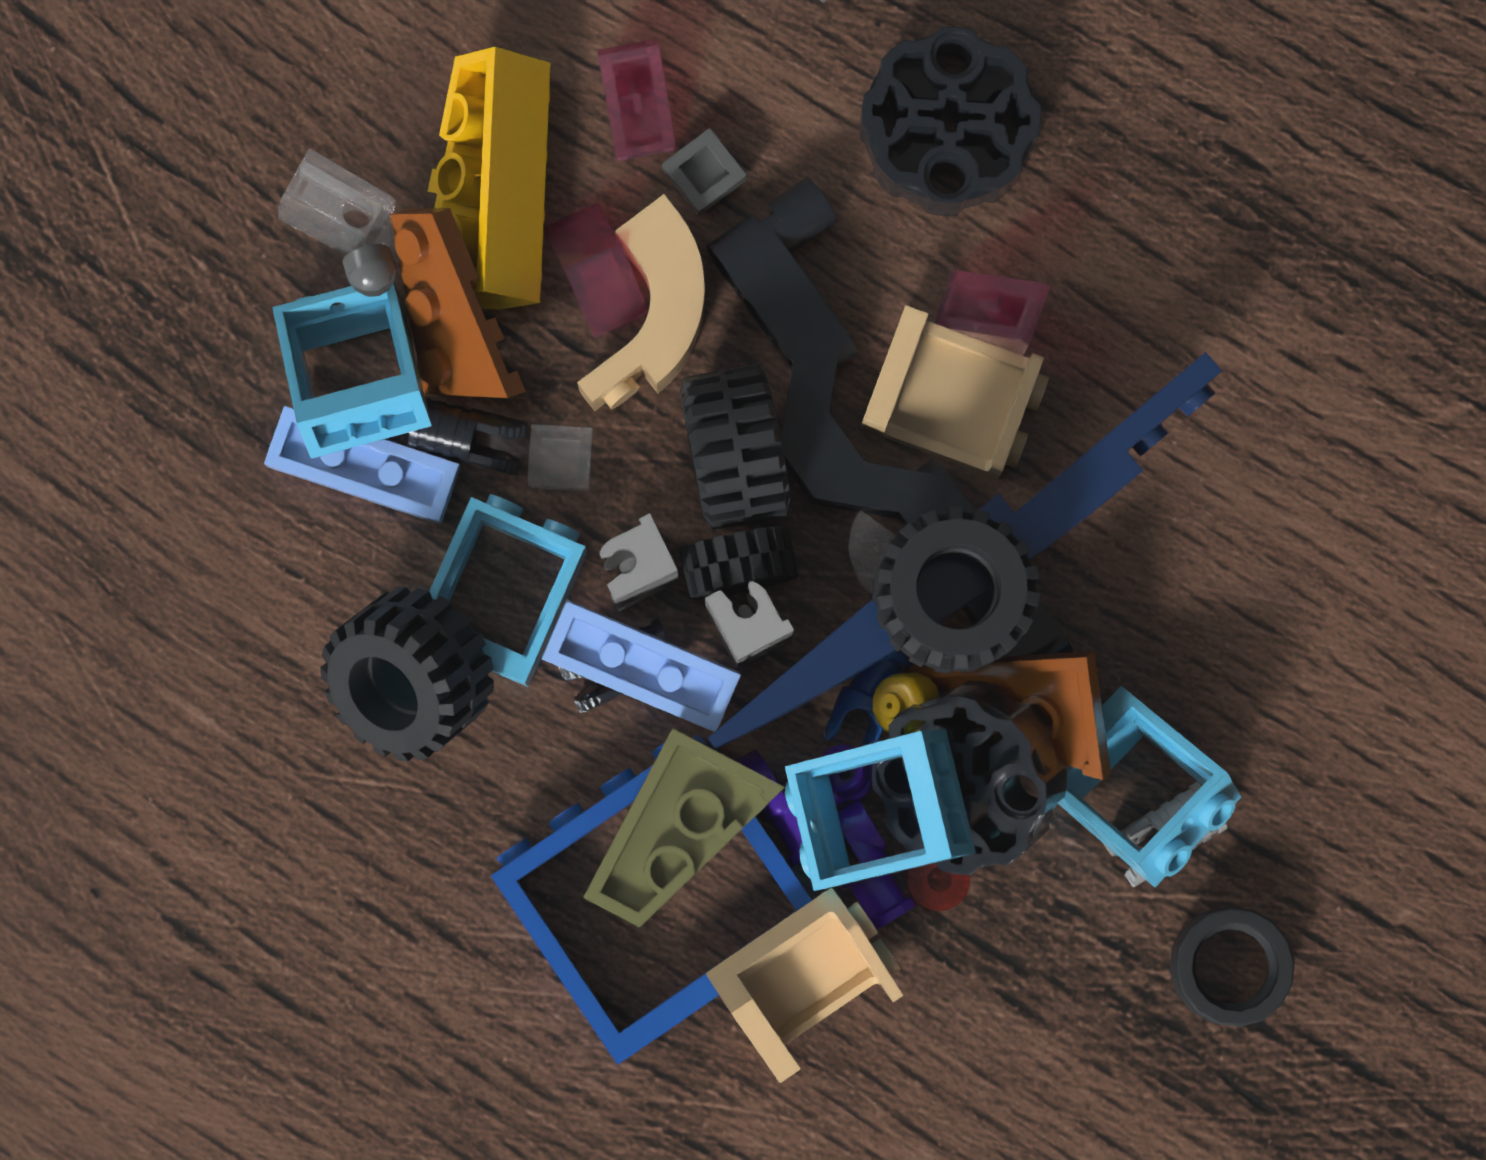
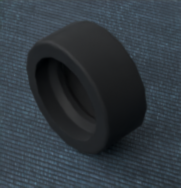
[1169,907,1294,1027]

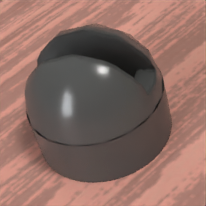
[342,244,396,297]

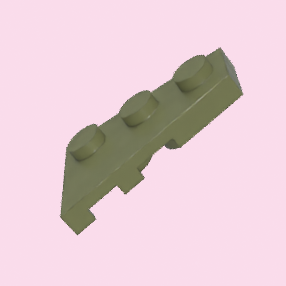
[583,728,785,928]

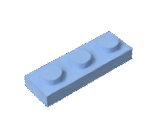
[264,406,461,525]
[542,599,741,732]

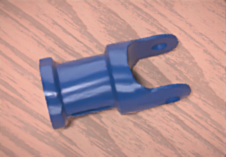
[824,651,912,746]

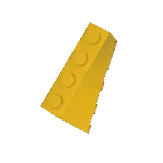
[405,47,551,310]

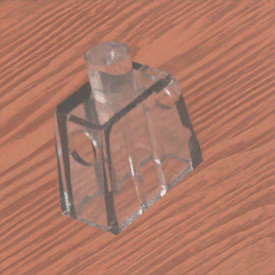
[278,148,399,263]

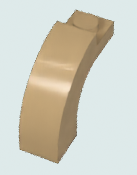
[577,194,705,411]

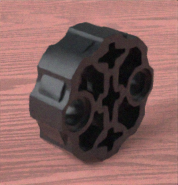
[859,27,1041,216]
[872,681,1067,875]

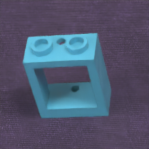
[272,282,432,459]
[430,494,588,687]
[1058,686,1241,887]
[785,728,976,891]

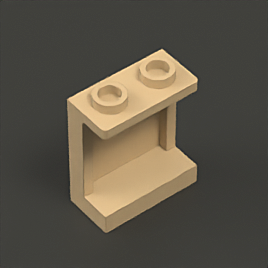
[860,305,1049,479]
[705,887,903,1083]

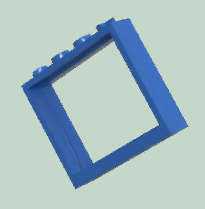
[491,732,812,1065]

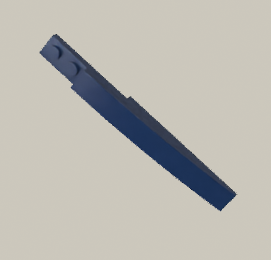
[707,352,1222,750]

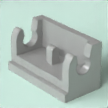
[600,513,679,612]
[705,581,794,669]

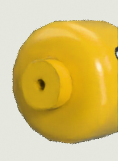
[872,673,939,735]

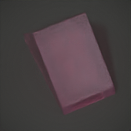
[597,39,676,161]
[543,203,649,338]
[934,270,1050,356]

